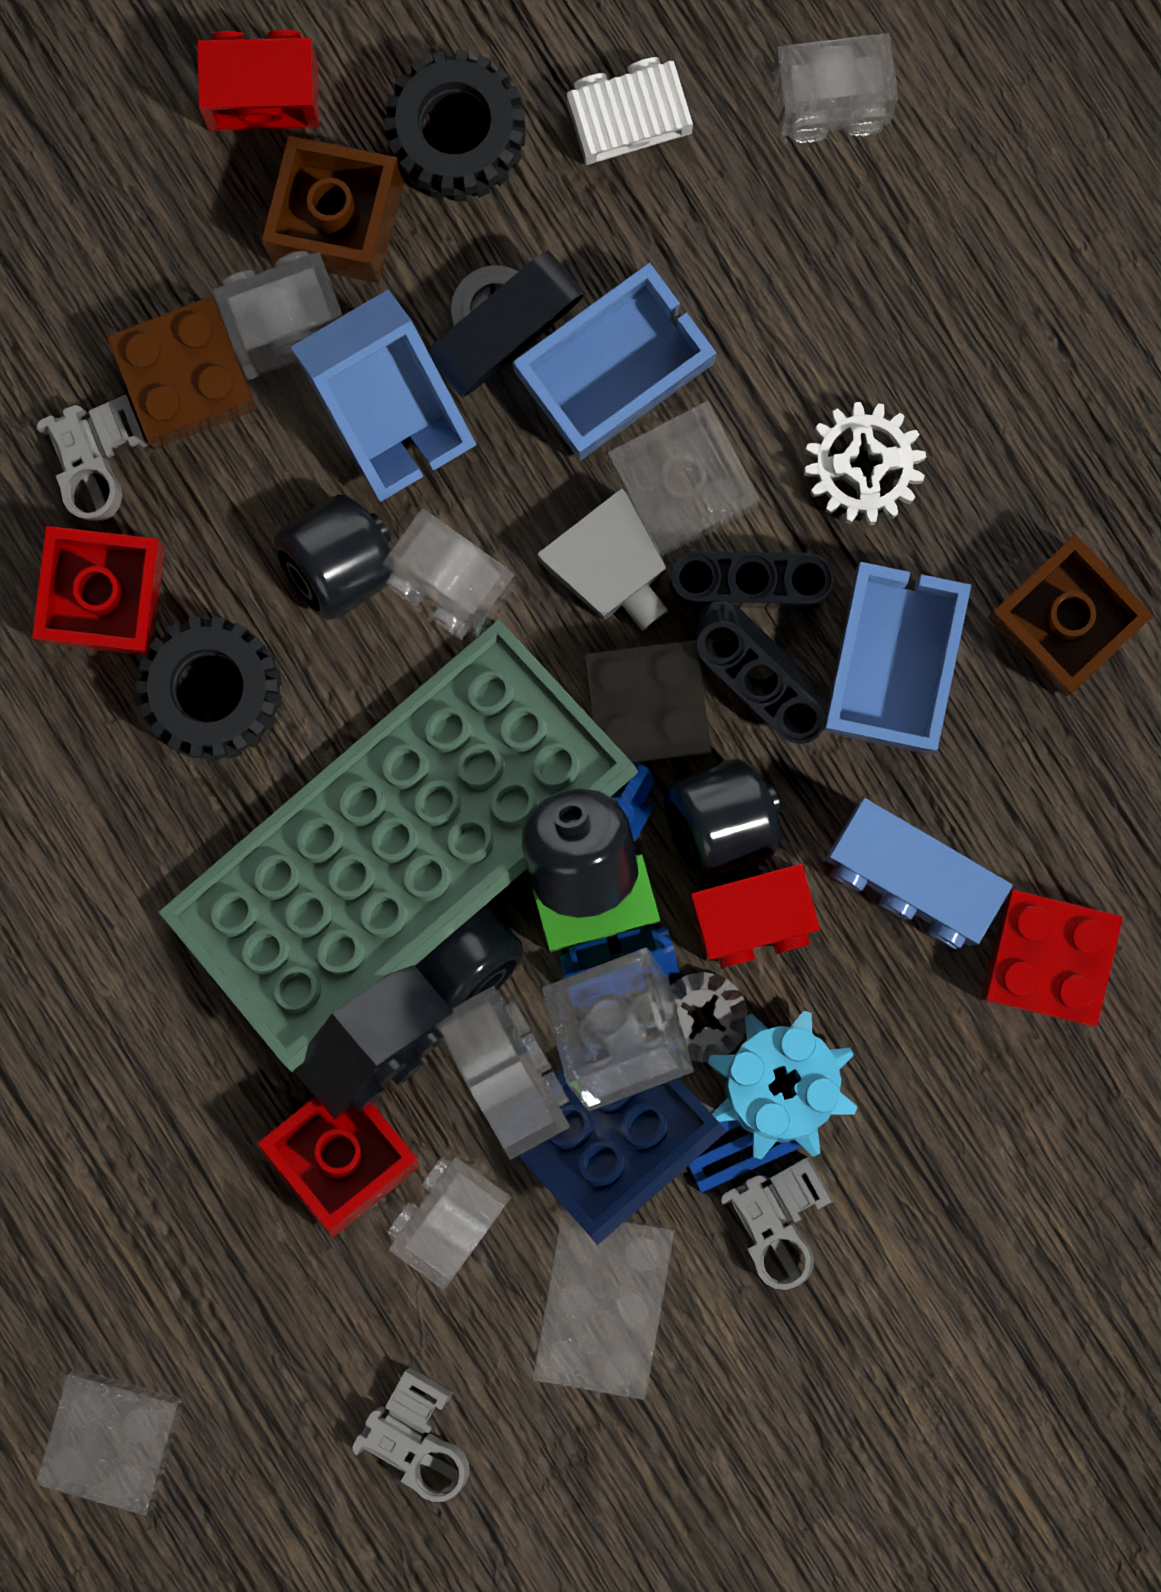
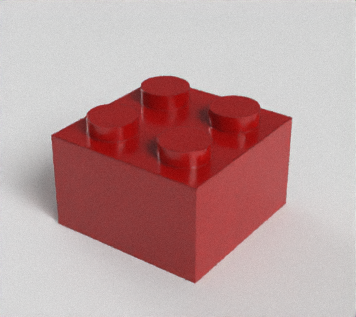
[198,30,320,131]
[32,526,165,656]
[689,864,820,969]
[981,890,1123,1027]
[257,1097,419,1239]

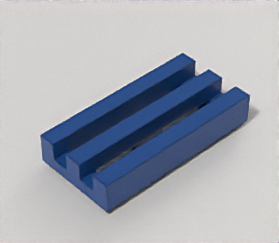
[688,1120,802,1193]

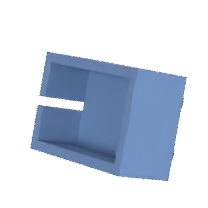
[513,263,717,461]
[291,289,476,502]
[822,562,971,755]
[824,798,1013,950]

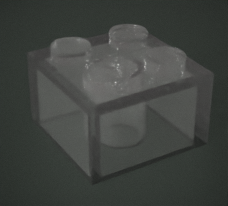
[772,33,898,143]
[213,251,343,380]
[607,401,760,558]
[382,508,517,640]
[542,947,694,1111]
[440,986,570,1160]
[387,1153,514,1290]
[36,1369,184,1516]

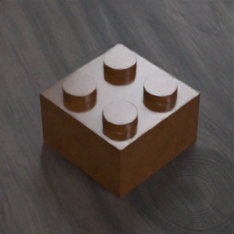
[262,135,405,283]
[107,296,258,450]
[987,534,1153,698]

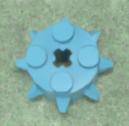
[708,1010,857,1160]

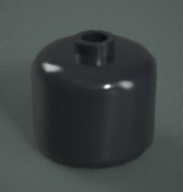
[274,494,396,620]
[664,759,781,881]
[522,788,639,918]
[415,904,523,1017]

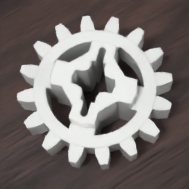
[804,402,926,525]

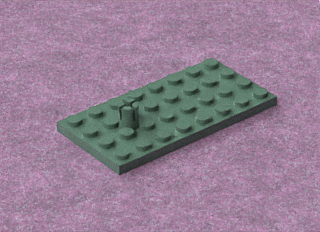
[159,619,638,1072]

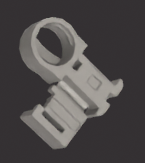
[37,394,150,523]
[721,1157,834,1290]
[353,1367,470,1502]

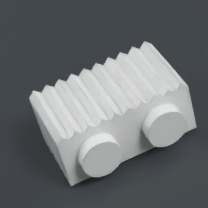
[566,57,693,165]

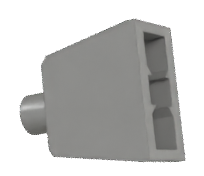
[538,488,669,631]

